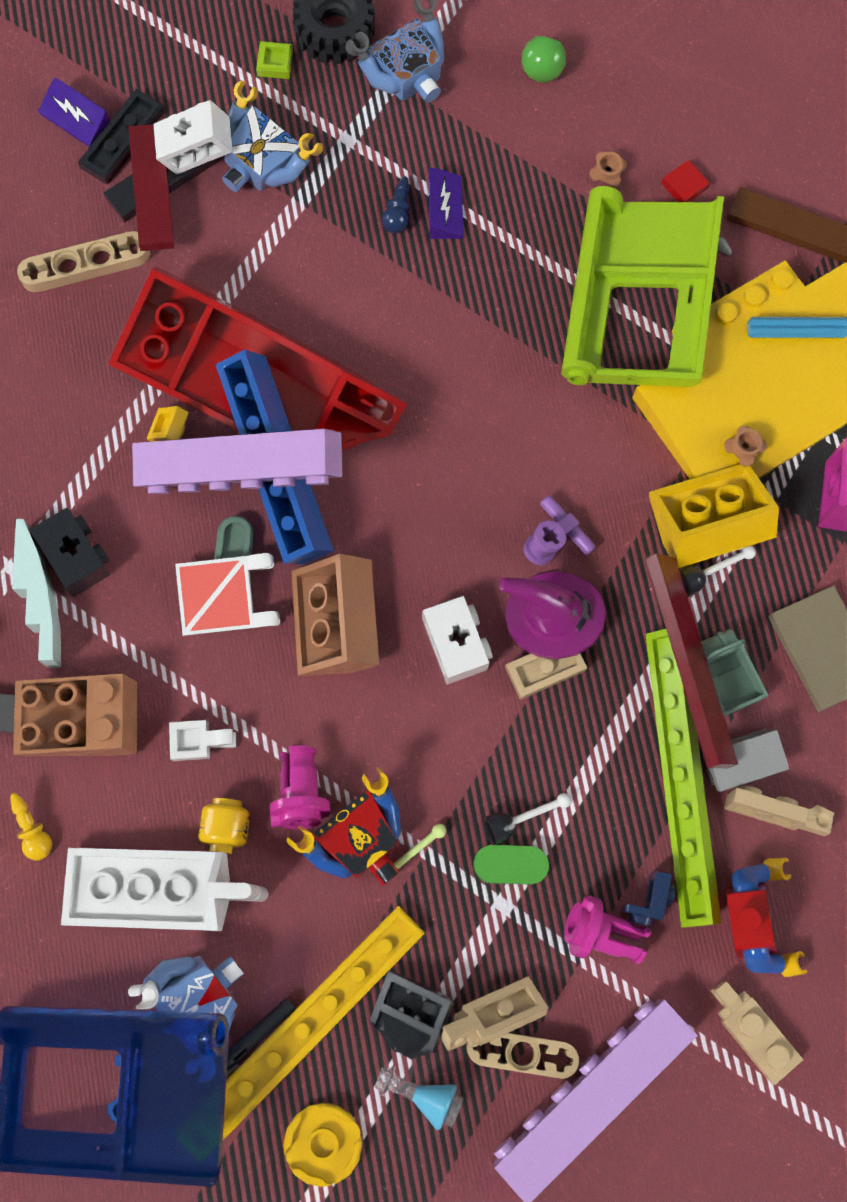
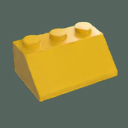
[649,464,779,568]

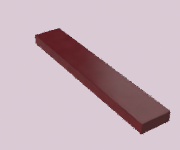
[646,554,739,769]

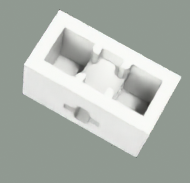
[154,100,233,175]
[422,596,493,685]

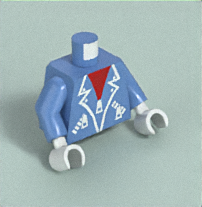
[128,956,244,1083]

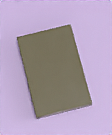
[768,586,847,713]

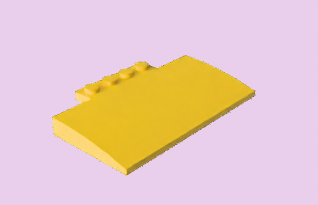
[632,260,847,479]

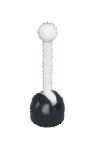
[679,546,756,597]
[484,793,571,845]

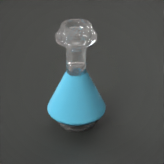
[375,1065,465,1130]

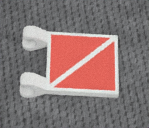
[175,553,281,636]

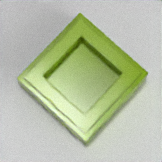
[256,41,293,79]

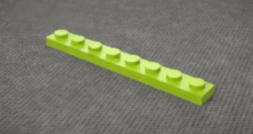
[645,629,722,928]

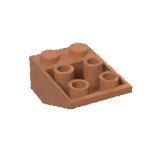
[13,674,137,756]

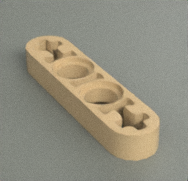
[17,231,150,292]

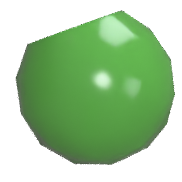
[522,36,566,83]

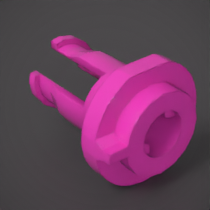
[270,745,331,829]
[564,896,651,964]

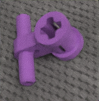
[523,496,596,565]

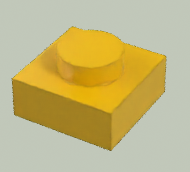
[147,406,189,442]

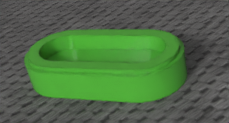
[473,845,549,885]

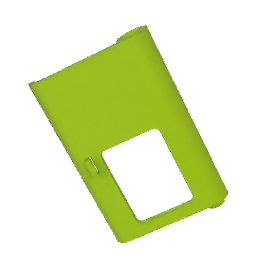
[561,186,724,387]

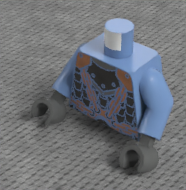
[346,0,444,103]

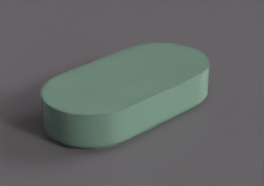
[214,516,254,574]

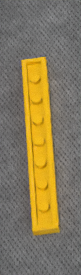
[175,906,425,1162]

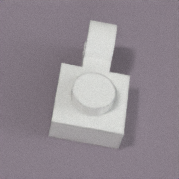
[169,720,236,761]

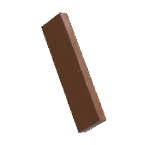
[727,187,847,263]

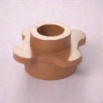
[589,152,627,187]
[724,426,767,466]

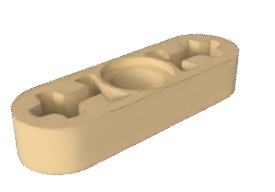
[466,1033,579,1079]

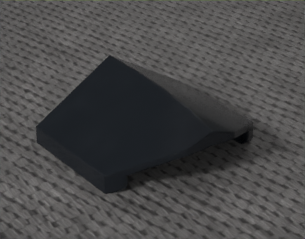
[369,971,455,1059]

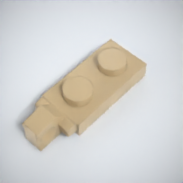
[724,786,834,836]
[441,976,548,1051]
[711,981,803,1085]

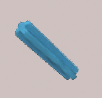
[747,317,847,338]

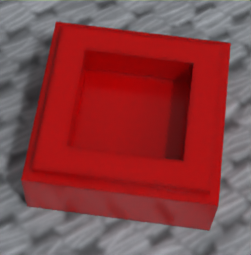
[661,160,710,202]

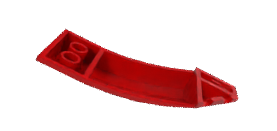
[108,266,407,451]

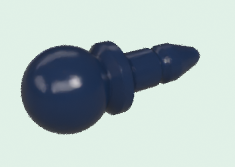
[382,176,410,234]

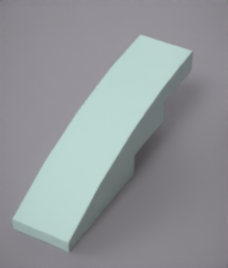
[12,519,61,668]

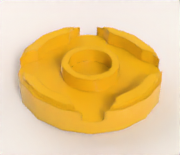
[283,1102,362,1187]

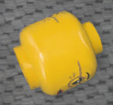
[198,798,250,855]

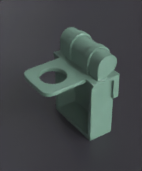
[701,629,769,717]

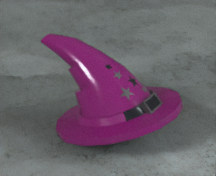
[499,571,606,659]

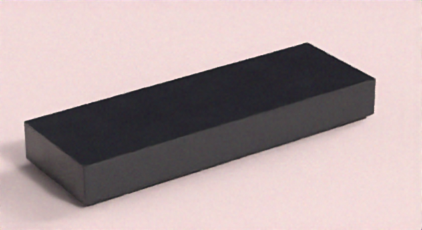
[78,89,165,184]

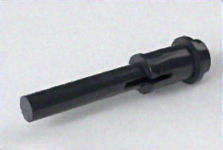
[188,998,296,1099]

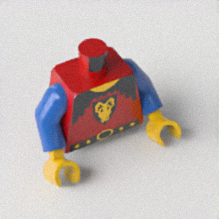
[287,767,402,887]
[726,858,808,977]

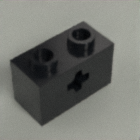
[30,507,110,597]

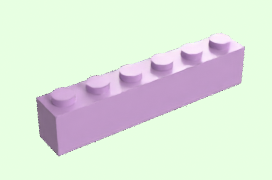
[132,429,342,494]
[492,999,698,1202]

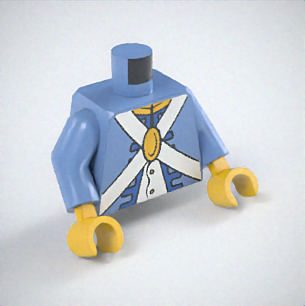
[222,81,323,192]

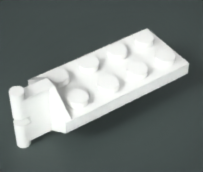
[61,848,268,931]

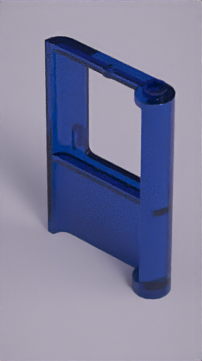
[0,1006,229,1187]

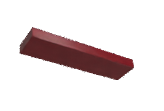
[128,124,175,251]

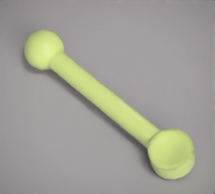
[393,824,447,869]

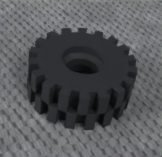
[292,0,375,64]

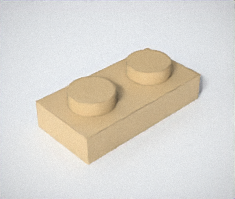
[505,654,587,700]

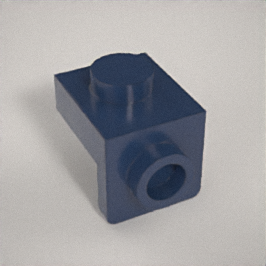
[621,871,675,927]

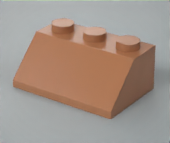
[291,554,379,676]

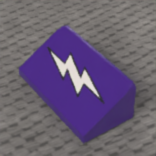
[38,78,110,147]
[428,167,463,239]

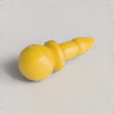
[10,793,52,861]

